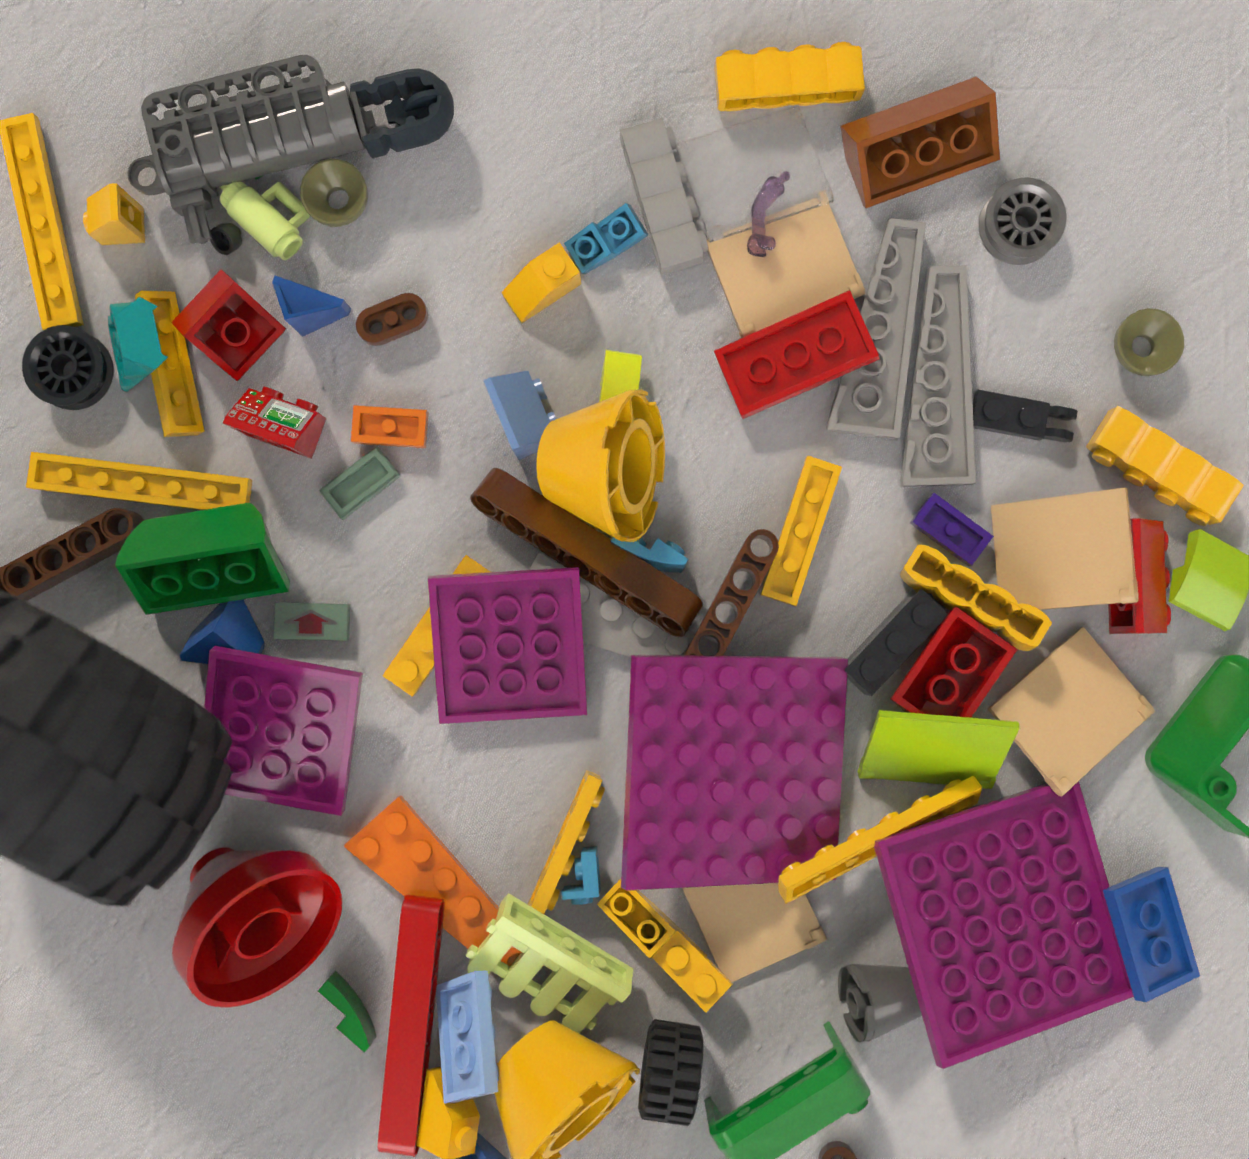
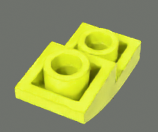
[599,350,642,402]

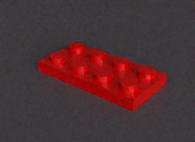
[714,290,879,419]

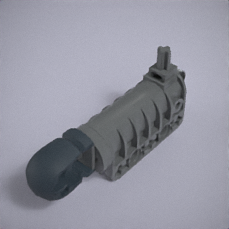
[127,55,454,244]

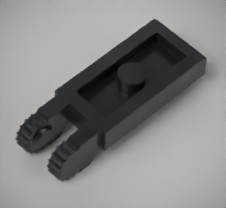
[973,389,1078,442]

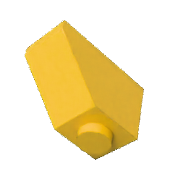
[83,183,145,245]
[501,242,581,324]
[416,1066,480,1159]

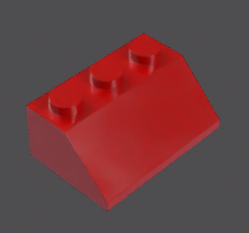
[1108,518,1171,634]
[890,606,1018,718]

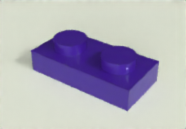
[910,493,994,567]

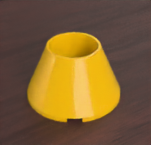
[537,389,665,542]
[494,1020,640,1159]

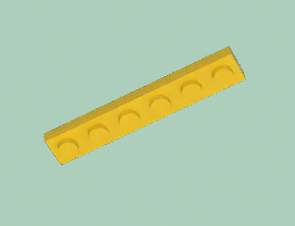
[0,113,84,330]
[26,452,253,510]
[778,775,982,904]

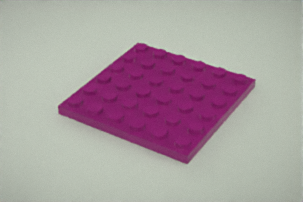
[621,655,848,891]
[874,781,1134,1069]

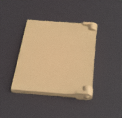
[706,195,865,338]
[991,488,1139,610]
[988,627,1155,797]
[682,883,827,982]

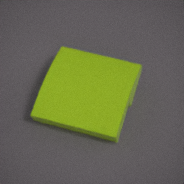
[1168,529,1249,631]

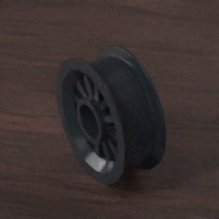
[22,325,114,410]

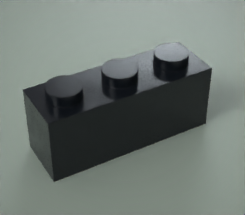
[844,588,948,696]

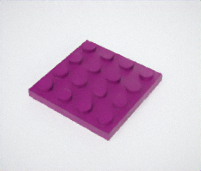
[428,567,587,724]
[204,646,363,816]

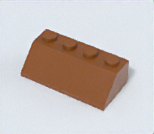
[840,76,1000,208]

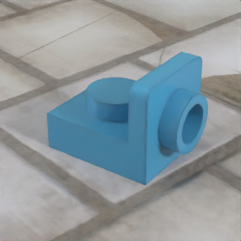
[561,846,601,905]

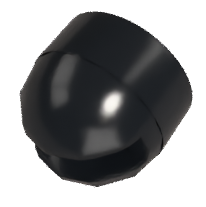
[210,223,243,255]

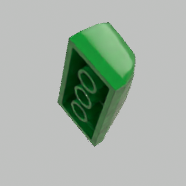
[115,503,290,615]

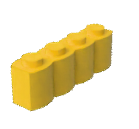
[714,42,865,111]
[1086,406,1244,526]
[899,545,1052,651]

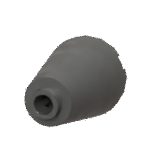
[838,964,922,1042]

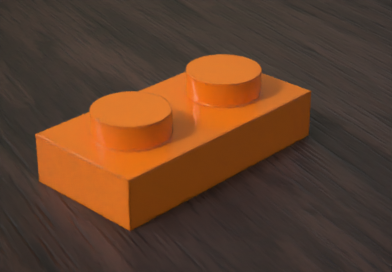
[351,405,429,448]

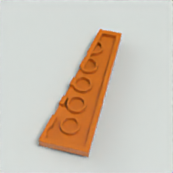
[344,795,544,967]

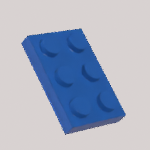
[1103,867,1200,1002]

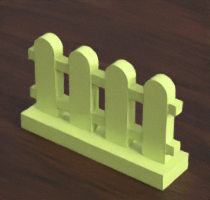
[466,893,634,1033]

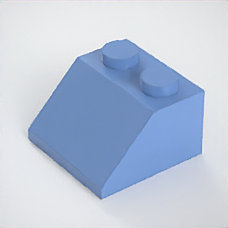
[483,371,556,460]

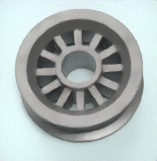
[978,177,1067,265]

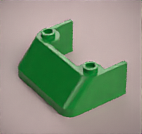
[1145,655,1249,838]
[704,1021,871,1159]

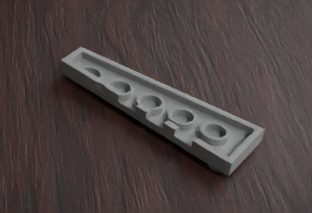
[826,218,926,440]
[900,265,976,487]
[529,552,734,658]

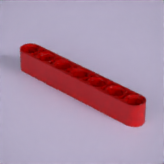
[377,895,445,1157]

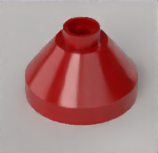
[172,847,343,1008]

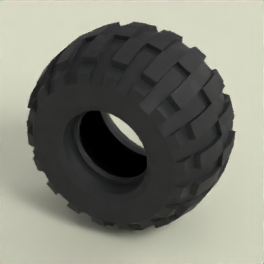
[0,591,233,906]

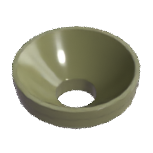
[300,159,368,227]
[1114,308,1184,376]

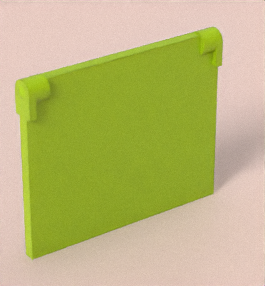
[857,710,1020,789]

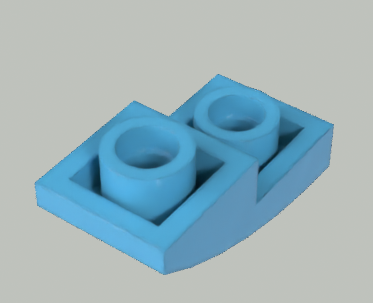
[564,203,648,274]
[611,538,689,573]

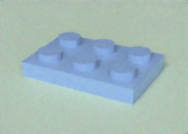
[436,971,499,1103]

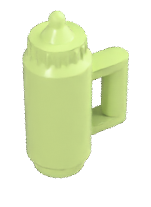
[220,181,310,260]

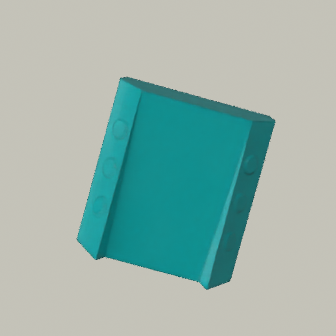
[108,297,168,392]

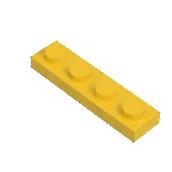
[134,290,205,437]
[760,455,842,607]
[382,555,491,697]
[528,770,605,914]

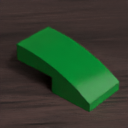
[318,971,376,1053]

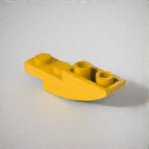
[597,879,733,1013]

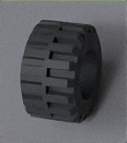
[638,1019,704,1126]

